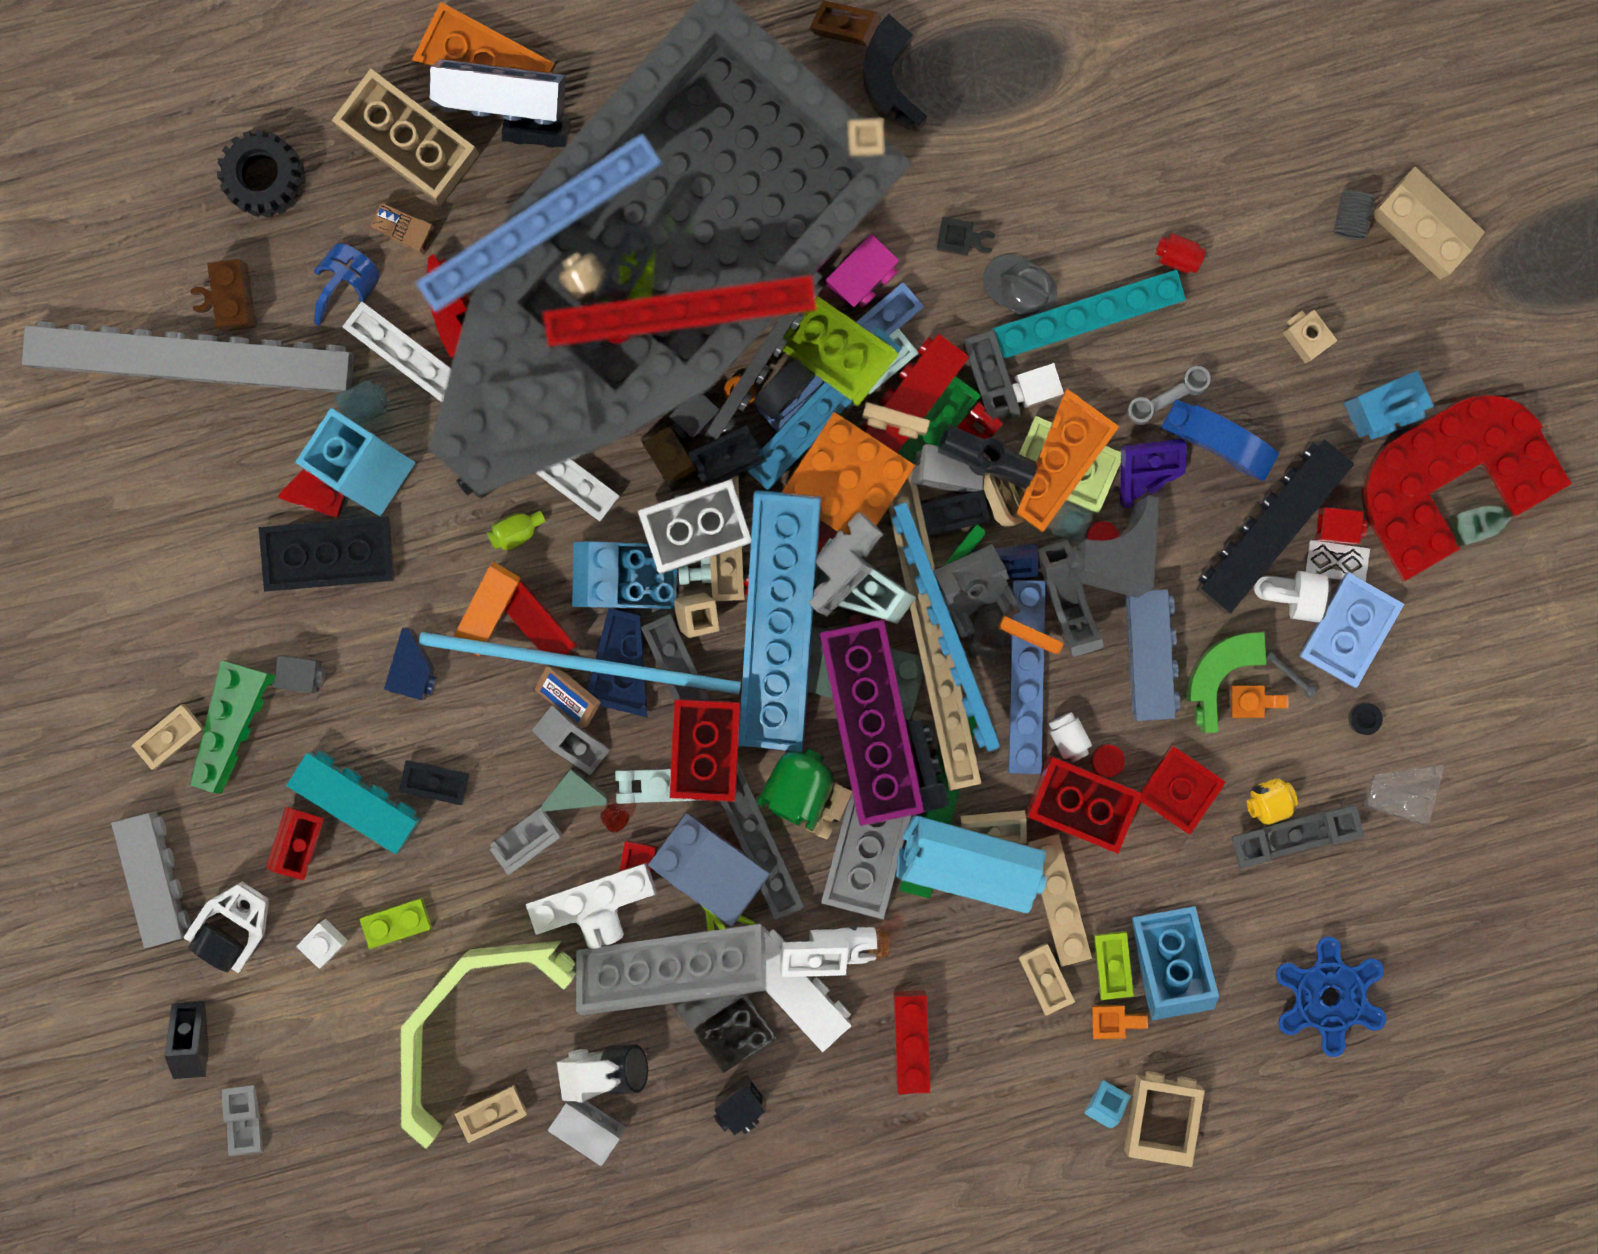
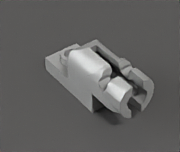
[808,512,883,616]

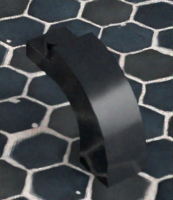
[863,14,927,132]

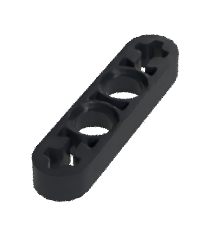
[578,229,654,349]

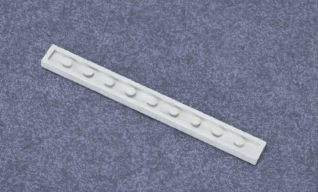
[342,301,620,522]

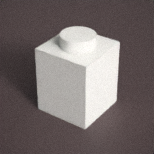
[1012,363,1064,409]
[296,919,348,969]

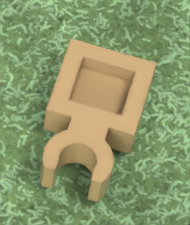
[806,782,852,840]

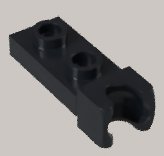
[907,719,949,812]

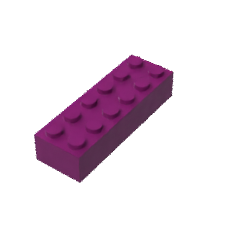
[819,620,924,826]

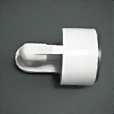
[1254,571,1331,623]

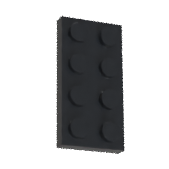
[258,516,395,592]

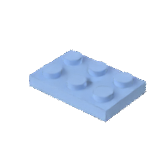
[1299,572,1404,688]

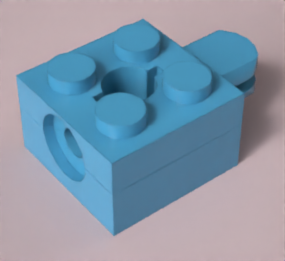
[1344,371,1434,440]

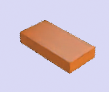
[998,616,1064,654]

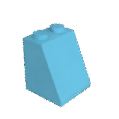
[295,408,416,516]

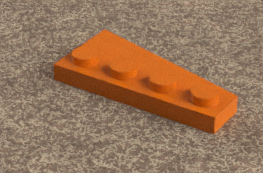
[412,2,556,73]
[1016,389,1119,532]

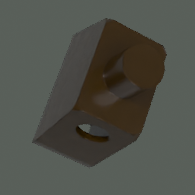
[641,423,699,491]

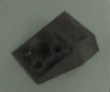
[672,993,777,1073]

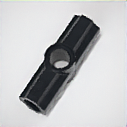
[937,425,1037,489]

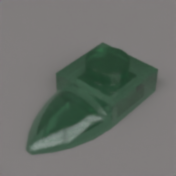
[1449,506,1512,547]

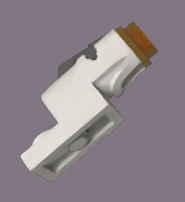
[780,926,889,977]

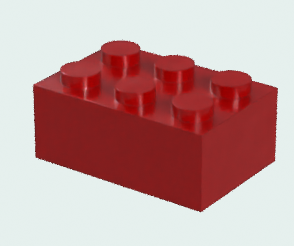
[669,699,741,802]
[1025,755,1143,854]

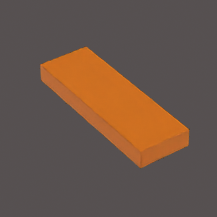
[453,561,521,656]

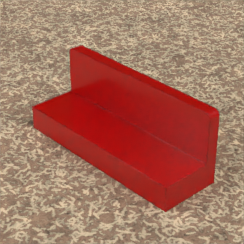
[505,572,578,655]

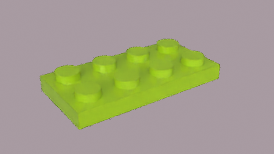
[782,296,900,406]

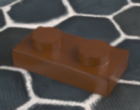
[810,0,881,47]

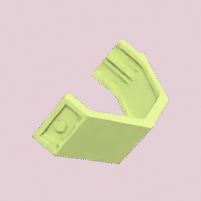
[401,940,576,1149]

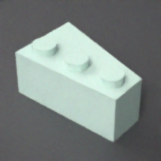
[815,538,916,624]

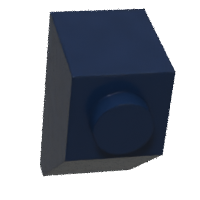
[384,627,437,700]

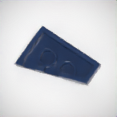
[587,608,648,718]

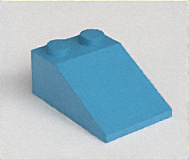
[1132,906,1219,1020]

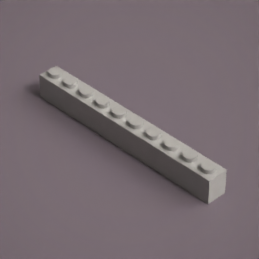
[22,321,354,394]

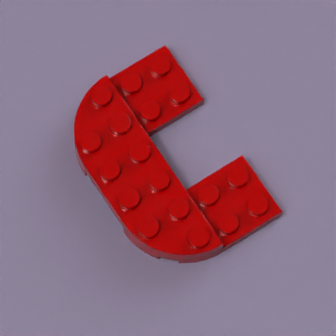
[1362,395,1572,581]

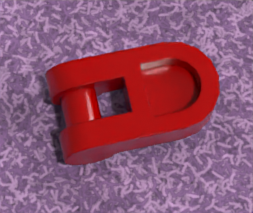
[956,402,1003,440]

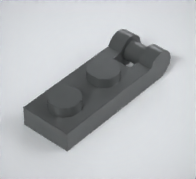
[962,330,1021,420]

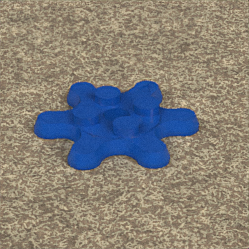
[1276,936,1386,1057]

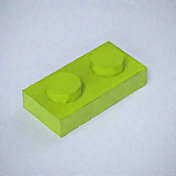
[359,898,432,949]
[1093,931,1134,1000]

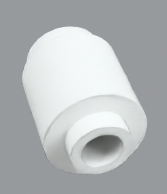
[1049,712,1092,762]

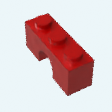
[893,990,931,1094]

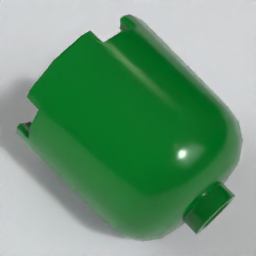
[755,749,834,831]

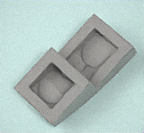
[222,1085,263,1157]

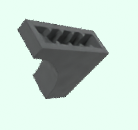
[1067,495,1159,598]

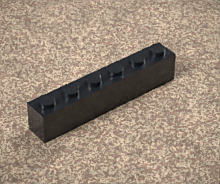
[1196,439,1355,614]

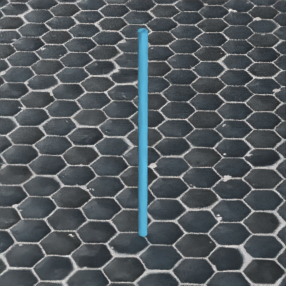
[419,632,741,695]

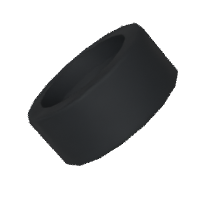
[754,358,815,419]

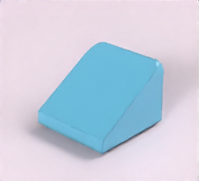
[1084,1080,1131,1129]

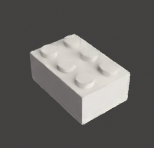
[638,480,751,574]

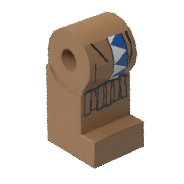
[369,203,436,255]

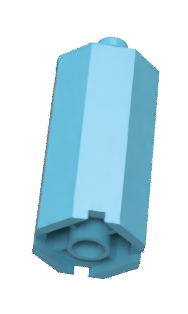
[897,815,1046,913]

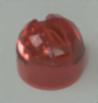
[600,804,629,832]

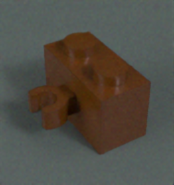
[191,259,256,332]

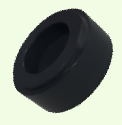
[1348,703,1383,735]

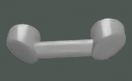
[1128,366,1211,425]

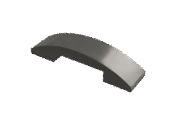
[1231,805,1364,868]

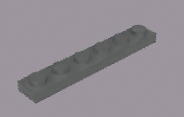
[705,272,822,441]

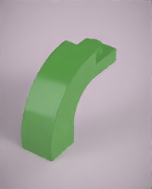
[1186,632,1266,733]

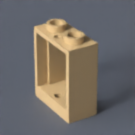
[1124,1071,1205,1167]

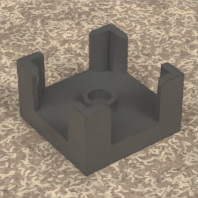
[933,545,1020,638]

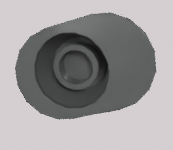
[983,254,1057,317]

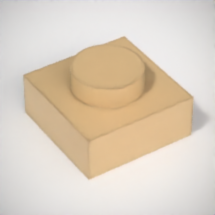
[848,119,884,157]

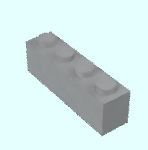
[111,811,191,948]

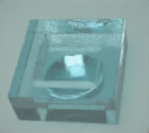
[1051,503,1093,544]

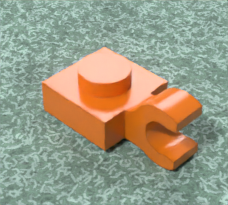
[1231,685,1289,718]
[1092,1004,1148,1039]

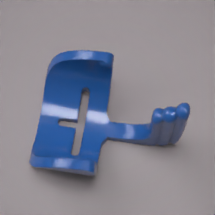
[314,243,379,325]

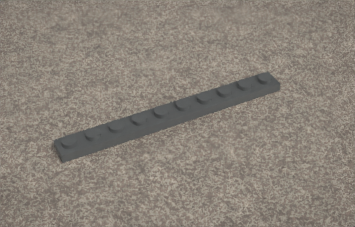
[641,614,804,921]

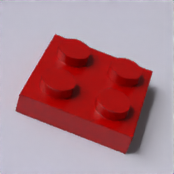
[1140,745,1226,835]

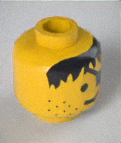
[1247,778,1298,824]

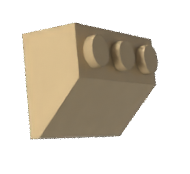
[1372,167,1485,279]

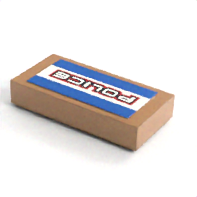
[534,665,601,729]

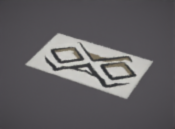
[1306,540,1370,582]

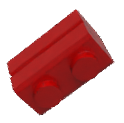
[266,806,324,881]

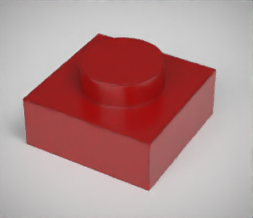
[619,840,658,878]

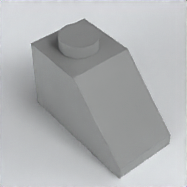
[532,706,610,775]

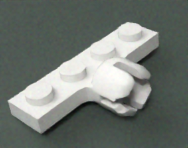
[526,863,657,949]

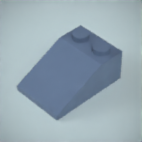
[648,813,771,926]

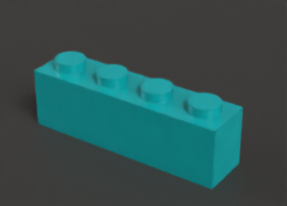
[286,750,421,854]

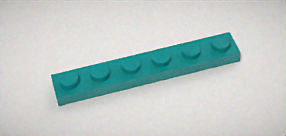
[992,269,1186,359]

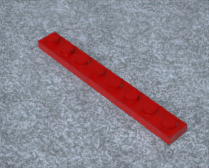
[543,276,817,347]

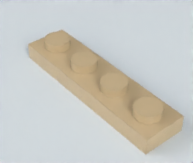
[706,476,745,602]
[1027,833,1092,967]

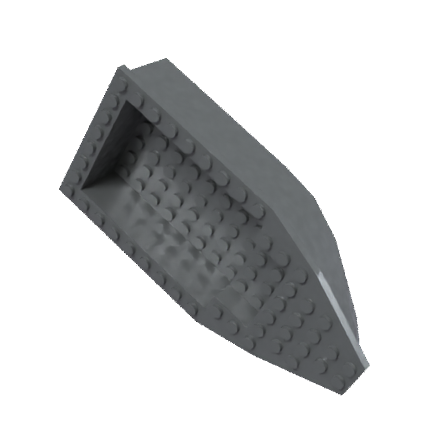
[429,0,912,495]

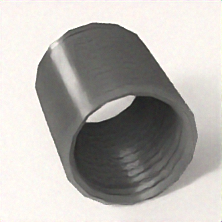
[1333,190,1376,240]

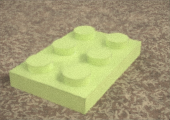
[1019,416,1121,514]

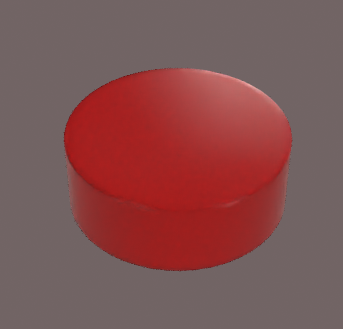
[1086,521,1119,541]
[1091,744,1125,777]

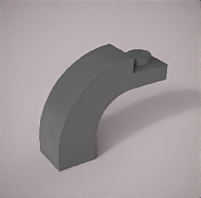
[1038,540,1104,657]

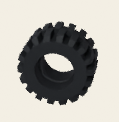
[217,130,305,218]

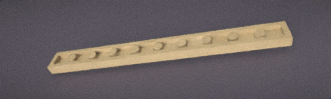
[888,470,982,791]

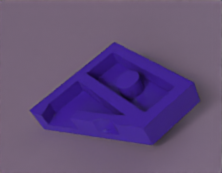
[1120,439,1187,509]

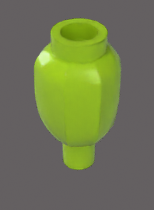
[487,511,546,550]

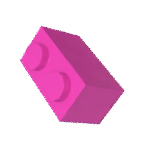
[826,234,899,310]

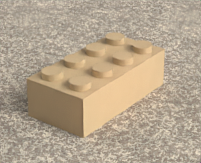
[331,68,479,205]

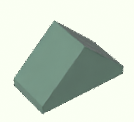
[541,768,609,812]

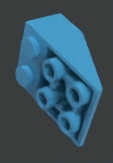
[572,542,677,609]

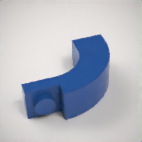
[1161,399,1279,482]

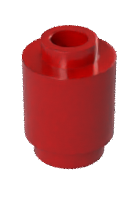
[1155,233,1206,274]

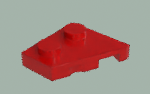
[278,469,346,518]

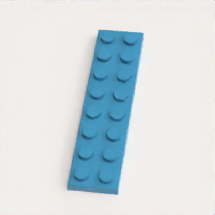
[738,491,821,752]

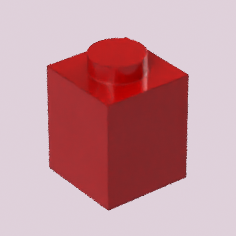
[1315,507,1367,545]

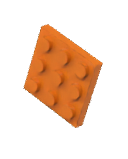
[781,412,915,535]

